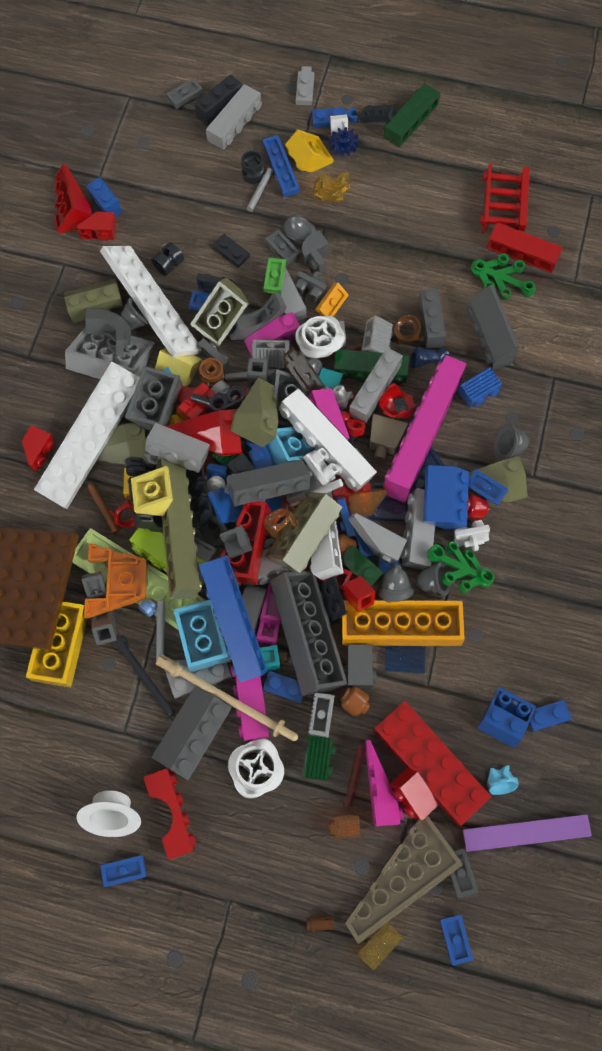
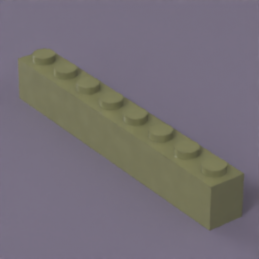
[156,457,202,599]

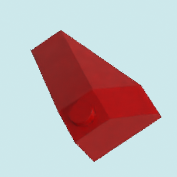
[54,163,92,234]

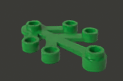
[471,254,536,300]
[427,541,494,594]

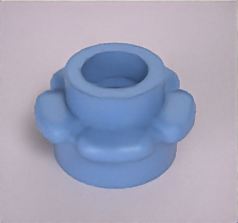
[139,599,157,617]

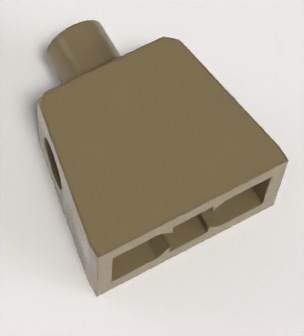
[369,414,408,461]

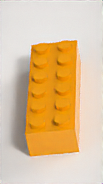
[342,600,465,646]

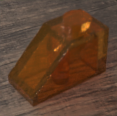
[346,488,387,518]

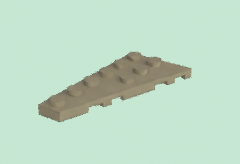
[345,815,463,943]

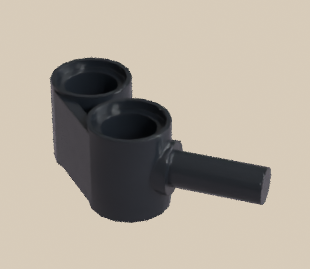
[191,386,245,412]

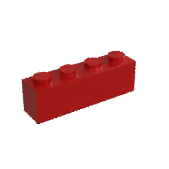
[486,222,563,274]

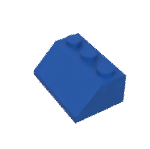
[423,465,469,530]

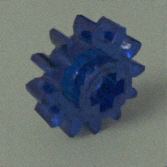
[329,127,359,157]

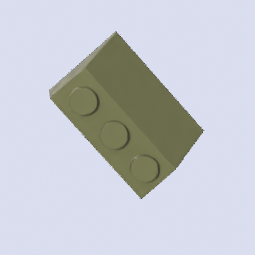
[64,278,124,323]
[190,278,249,347]

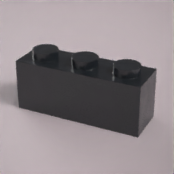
[194,74,242,126]

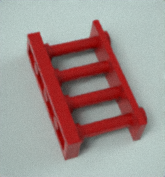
[479,163,530,232]

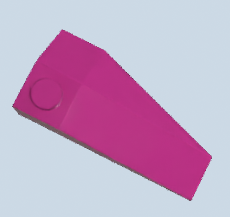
[365,740,403,827]

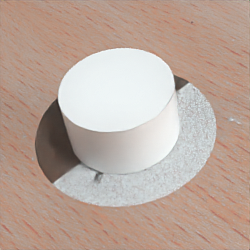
[77,791,141,837]

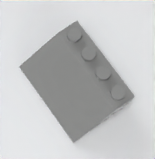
[65,327,155,379]

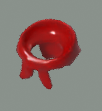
[109,496,134,528]

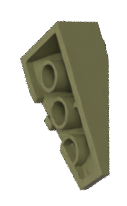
[231,377,278,447]
[96,423,151,465]
[468,456,528,503]

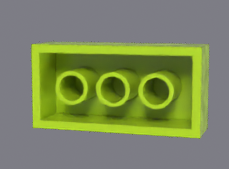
[129,528,206,586]

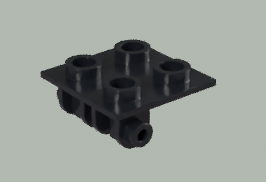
[319,576,347,624]

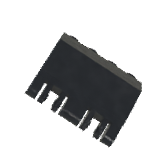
[125,457,213,532]

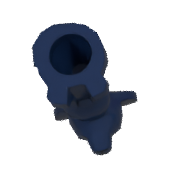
[410,347,450,369]

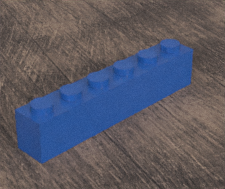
[199,555,267,682]

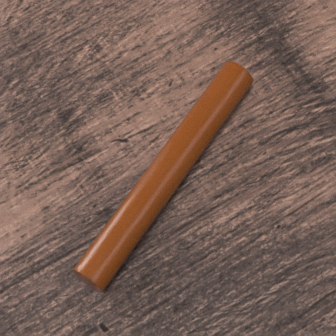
[87,483,119,534]

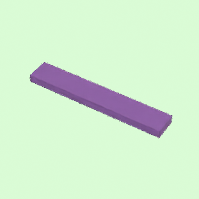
[462,814,592,852]

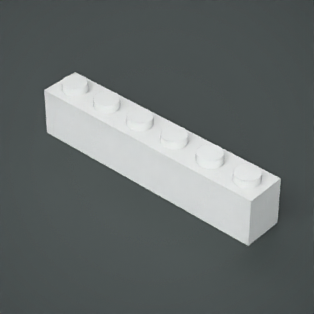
[278,389,377,492]
[307,470,343,580]

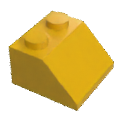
[285,129,334,173]

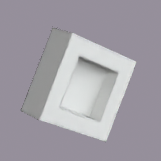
[330,114,348,135]

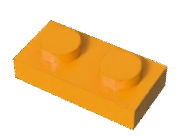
[315,282,348,317]

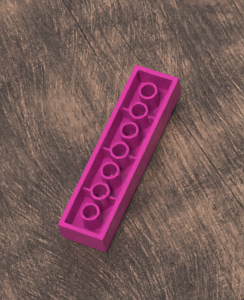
[383,355,467,503]

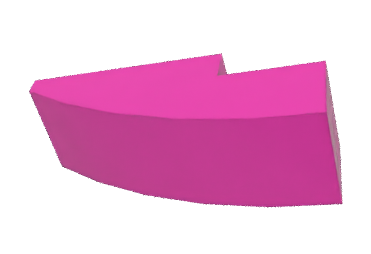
[256,584,281,647]

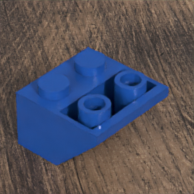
[477,687,536,748]

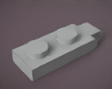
[296,66,314,106]

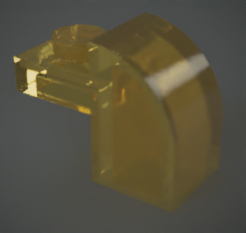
[312,171,351,203]

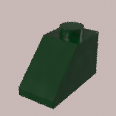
[341,545,383,586]

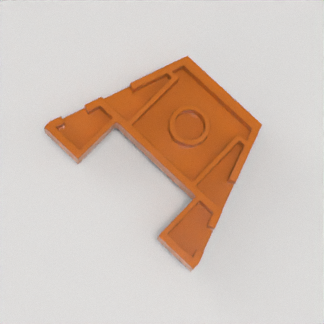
[84,543,148,618]

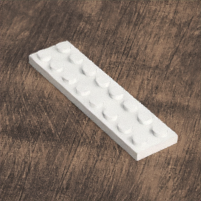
[100,246,201,357]
[34,361,139,509]

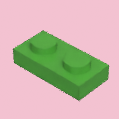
[264,258,286,294]

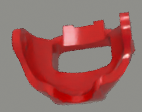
[379,384,417,419]

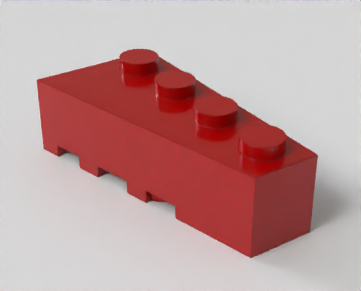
[220,501,271,585]

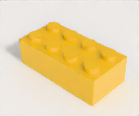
[26,602,88,688]

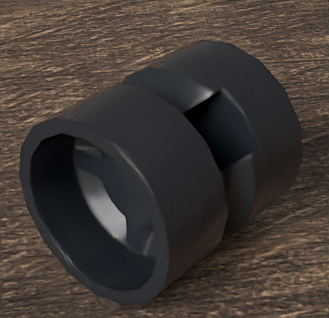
[241,150,264,184]
[151,242,184,276]

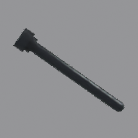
[111,635,175,717]

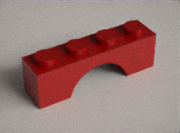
[144,768,197,860]

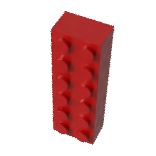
[373,701,491,826]

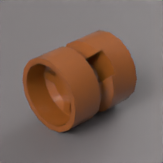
[199,358,225,389]

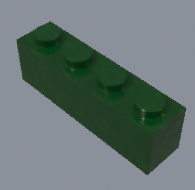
[383,83,441,148]
[334,349,409,384]

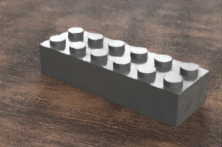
[270,571,347,696]

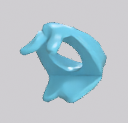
[486,765,519,795]

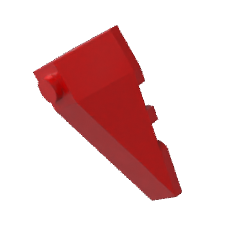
[165,409,242,455]

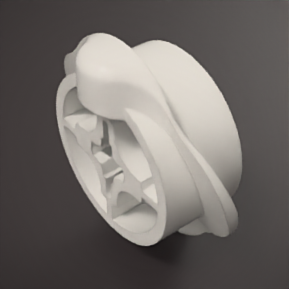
[296,316,345,359]
[228,738,284,798]

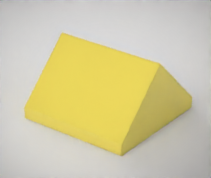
[155,348,203,387]
[131,466,173,516]

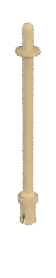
[156,654,298,741]

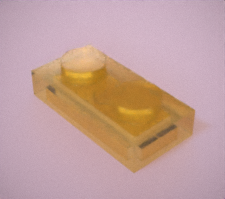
[357,922,403,971]

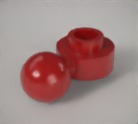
[340,411,365,437]

